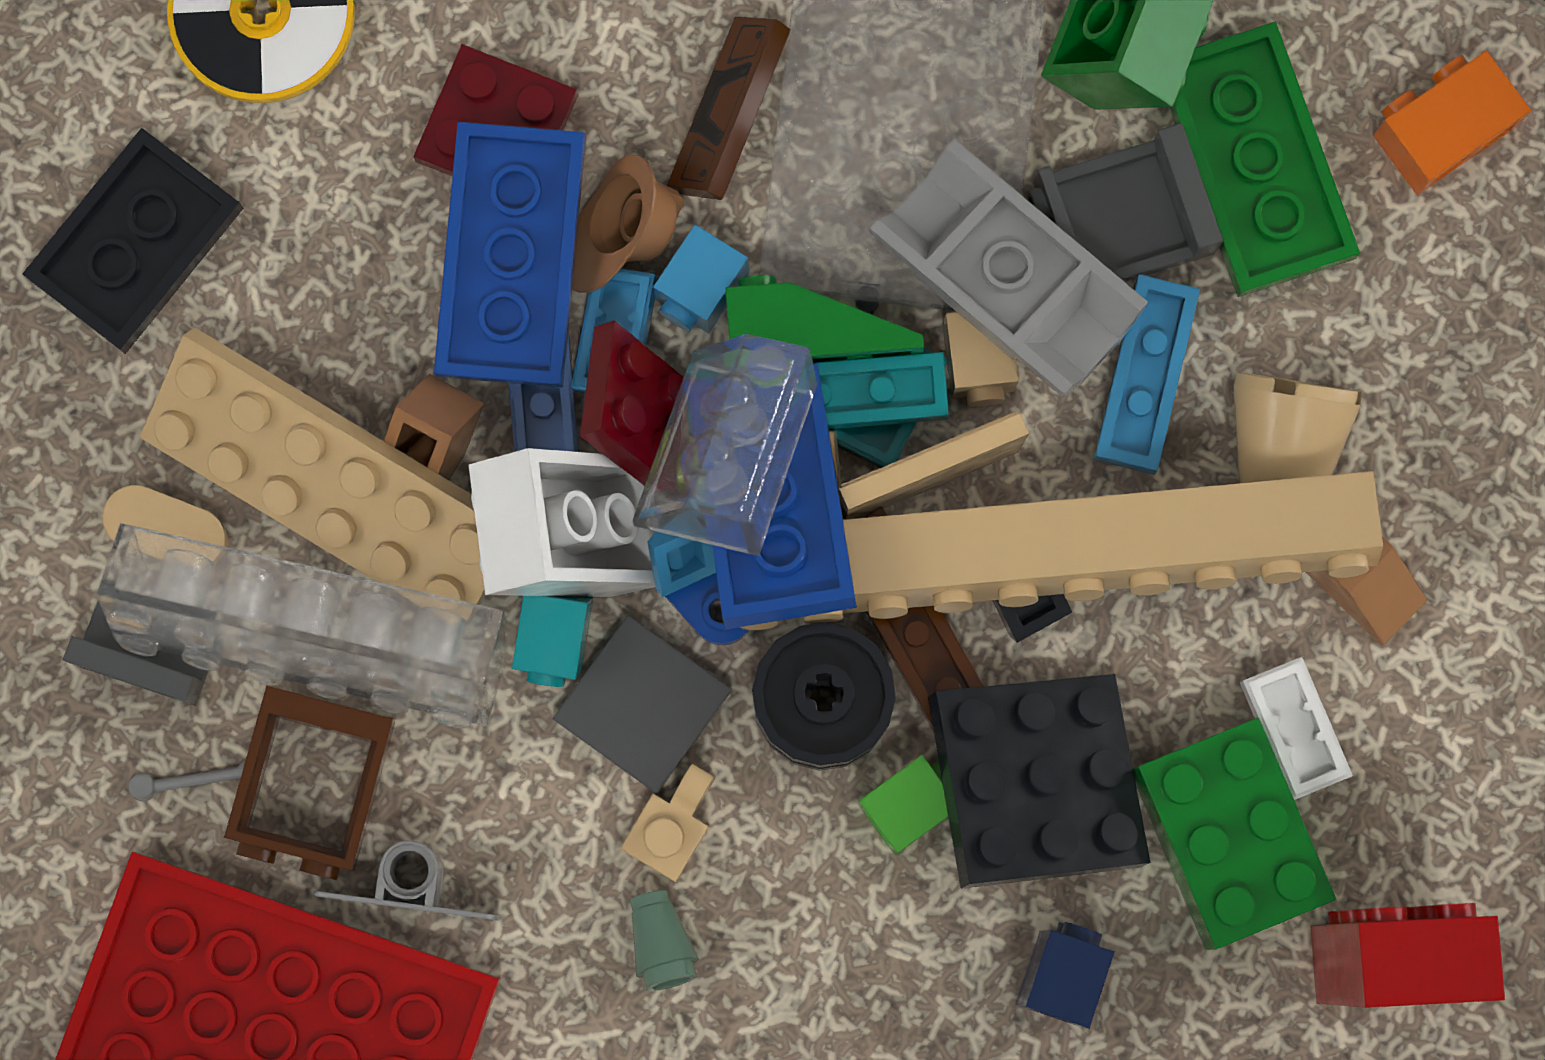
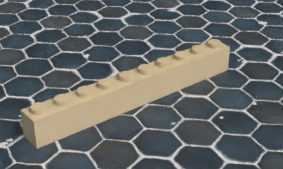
[740,471,1383,630]

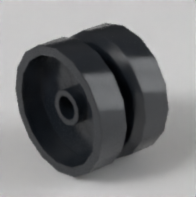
[752,622,896,771]

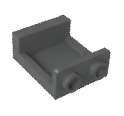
[1027,123,1223,282]

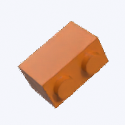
[1373,50,1532,195]

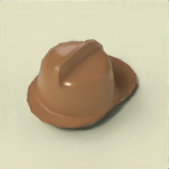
[572,154,684,293]

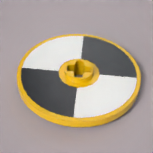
[167,0,355,103]

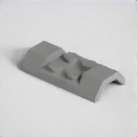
[869,139,1148,397]

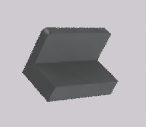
[63,595,220,706]

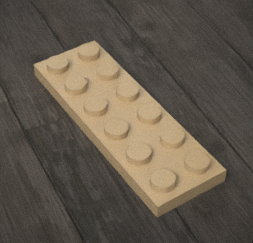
[139,327,486,633]

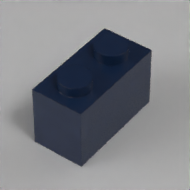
[1015,922,1114,1029]

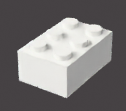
[469,448,662,597]

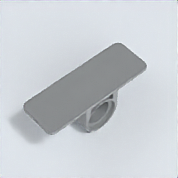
[314,841,499,921]

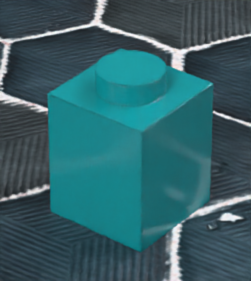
[512,596,594,687]

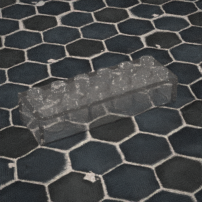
[97,523,507,728]

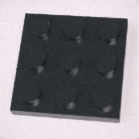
[928,674,1151,889]

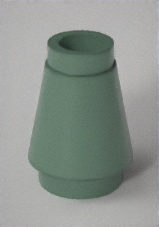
[630,890,699,991]

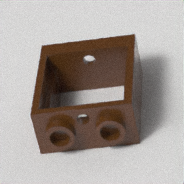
[224,686,395,880]

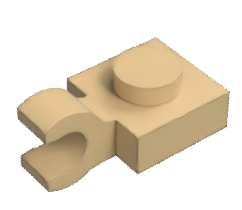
[620,764,716,882]

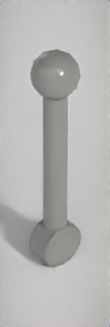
[128,759,246,802]

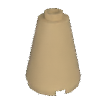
[1233,372,1362,483]

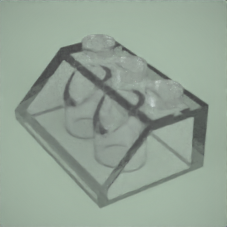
[632,334,817,556]

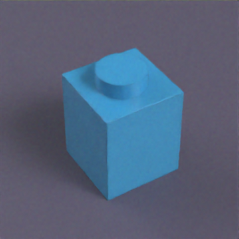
[653,225,750,334]

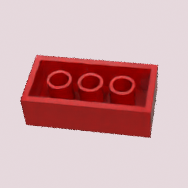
[1311,903,1505,1008]

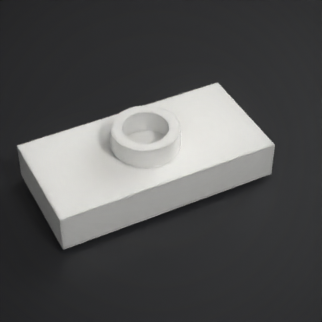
[1240,657,1353,800]

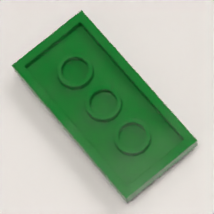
[1170,21,1361,297]

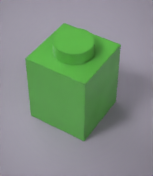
[857,755,948,855]

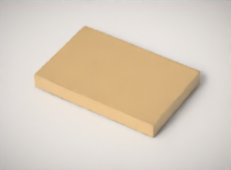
[839,412,1029,520]

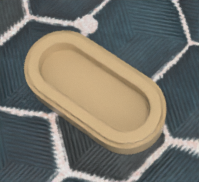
[102,485,229,574]

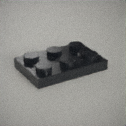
[22,128,244,354]

